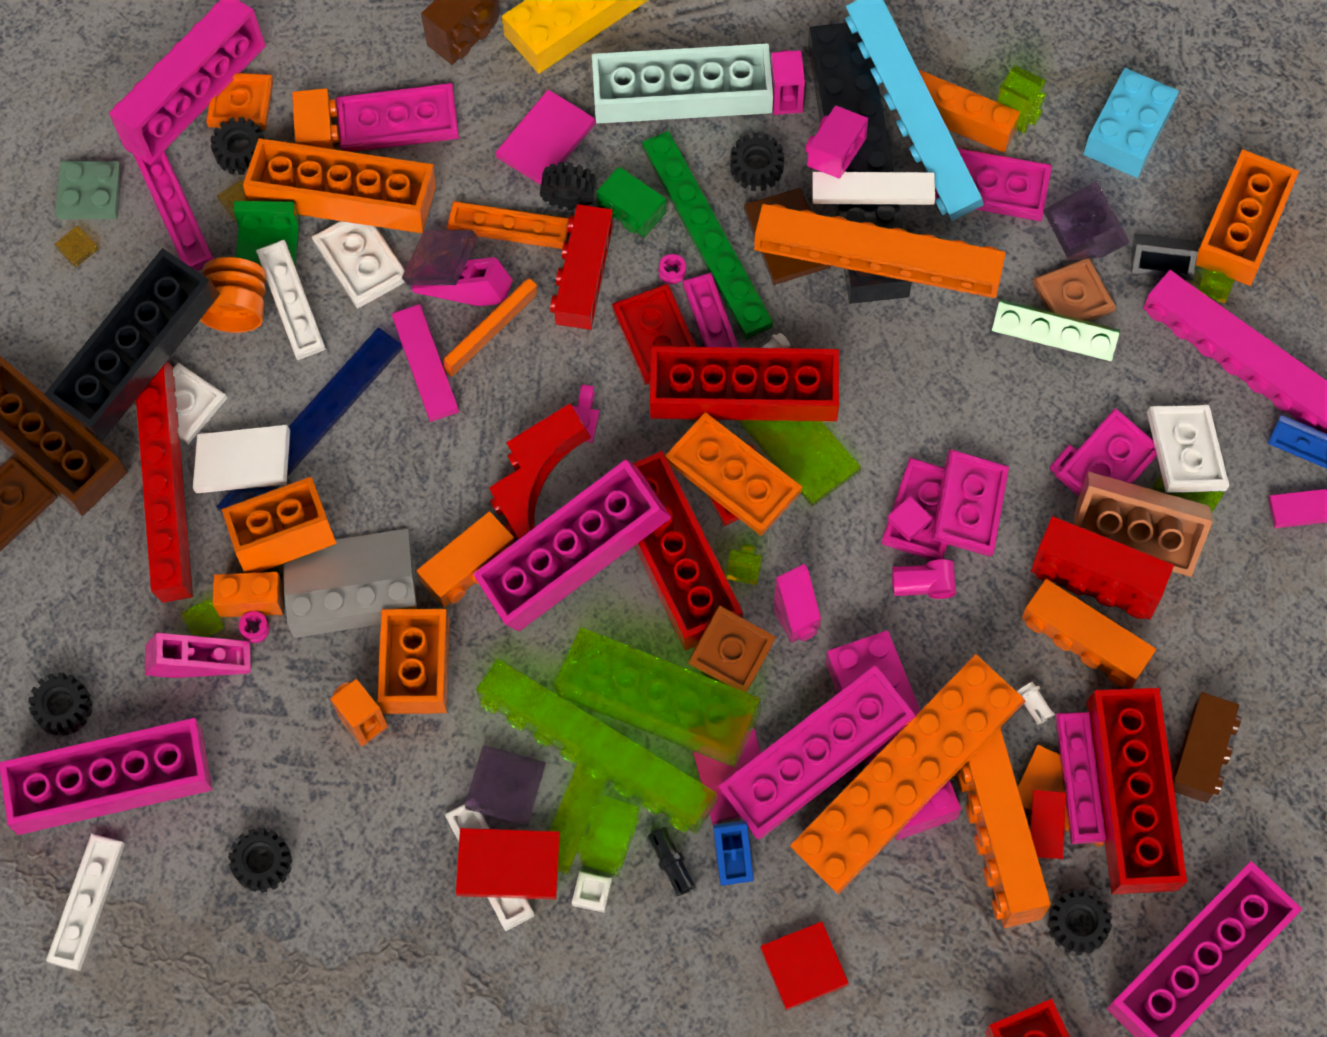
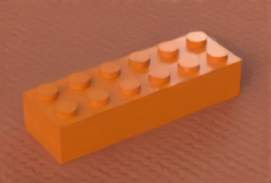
[243,138,436,234]
[956,728,1051,928]

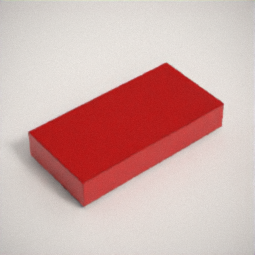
[1030,790,1066,859]

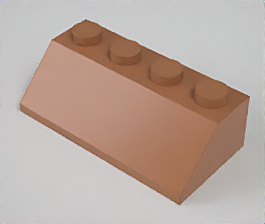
[1072,471,1213,577]

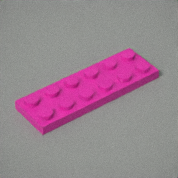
[718,665,916,840]

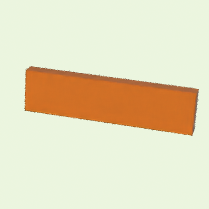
[447,201,569,249]
[444,278,537,377]

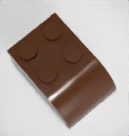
[421,0,500,65]

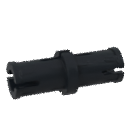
[647,827,696,896]

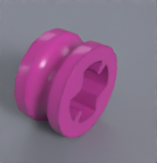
[658,254,686,285]
[239,611,270,643]

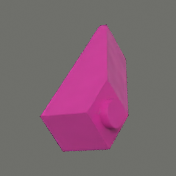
[411,257,513,306]
[773,563,821,643]
[145,633,251,678]

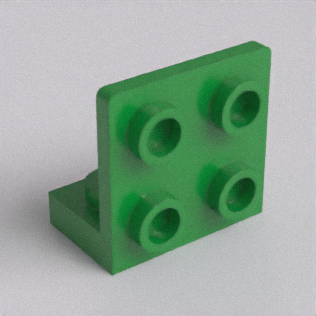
[233,201,300,268]

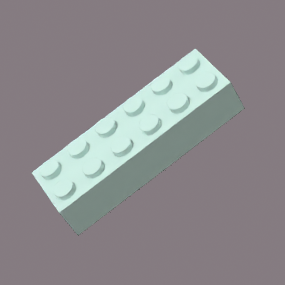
[592,44,773,124]

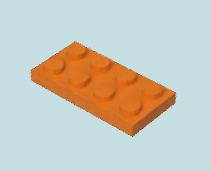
[665,412,802,537]

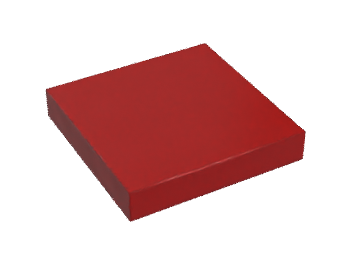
[760,921,849,1011]

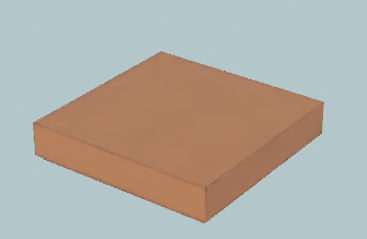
[1033,257,1116,322]

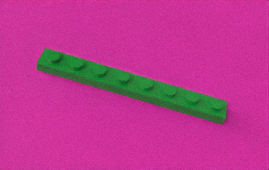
[642,131,773,339]

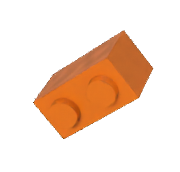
[292,88,339,150]
[213,572,284,618]
[330,679,388,747]

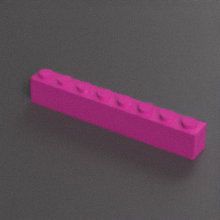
[1143,270,1327,433]

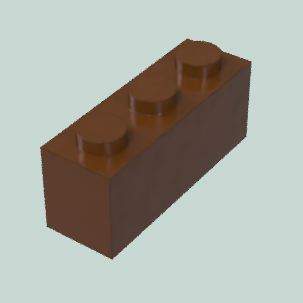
[1172,692,1242,803]

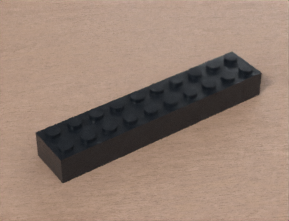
[808,23,912,304]

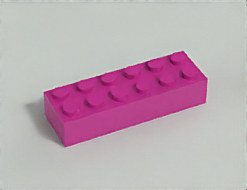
[109,0,266,165]
[473,459,672,632]
[825,630,961,841]
[0,718,213,835]
[1107,861,1302,1037]

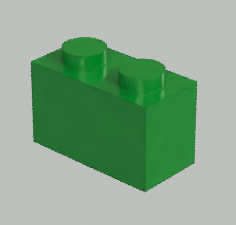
[596,167,666,238]

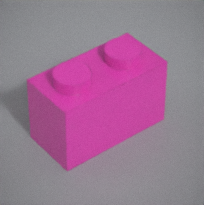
[771,50,805,115]
[805,105,868,179]

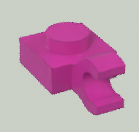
[572,384,600,443]

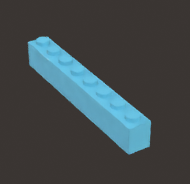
[845,0,984,221]

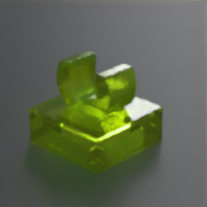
[726,543,762,586]

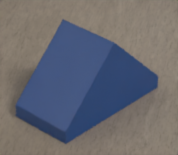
[713,820,754,886]

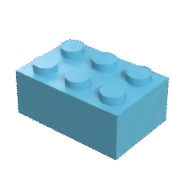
[1083,68,1179,178]

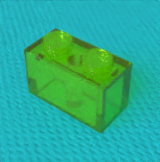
[997,65,1047,134]
[576,795,641,877]

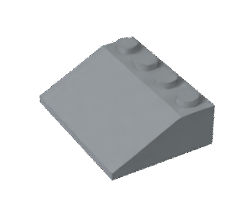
[284,529,419,638]

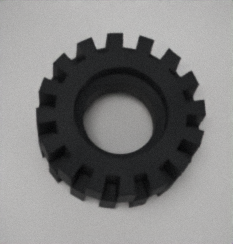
[210,117,265,175]
[730,133,784,191]
[540,162,596,210]
[28,673,93,736]
[228,828,292,893]
[1048,890,1112,955]

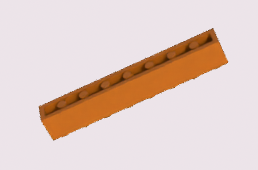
[754,204,1006,298]

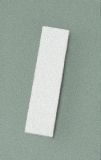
[812,172,935,205]
[256,240,326,360]
[445,799,535,932]
[46,833,125,971]

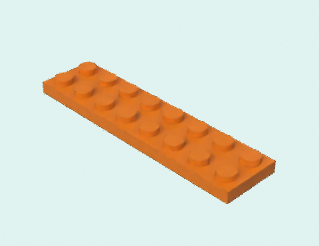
[790,654,1026,894]

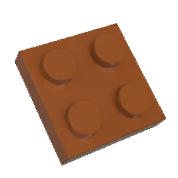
[687,606,776,695]

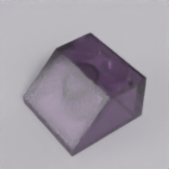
[1043,181,1130,260]

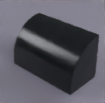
[1131,234,1198,281]

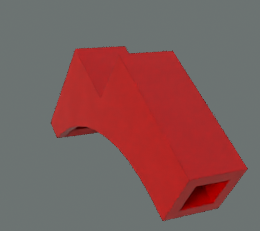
[489,403,592,541]

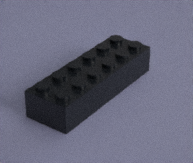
[44,248,220,440]

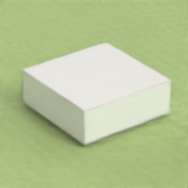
[572,871,612,913]

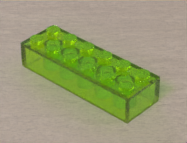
[554,627,761,768]

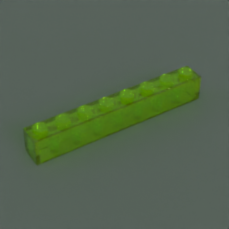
[476,659,717,834]

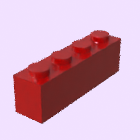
[550,204,614,330]

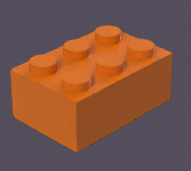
[221,476,337,573]
[377,609,450,714]

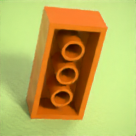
[1196,149,1299,286]

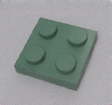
[55,161,122,219]

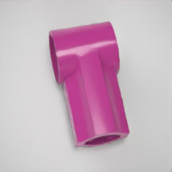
[892,559,957,599]

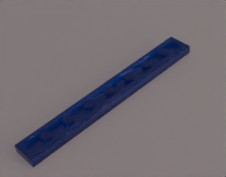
[216,327,403,514]

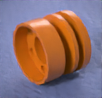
[200,257,267,333]

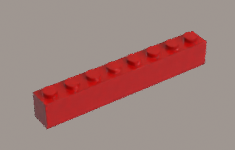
[136,360,193,603]

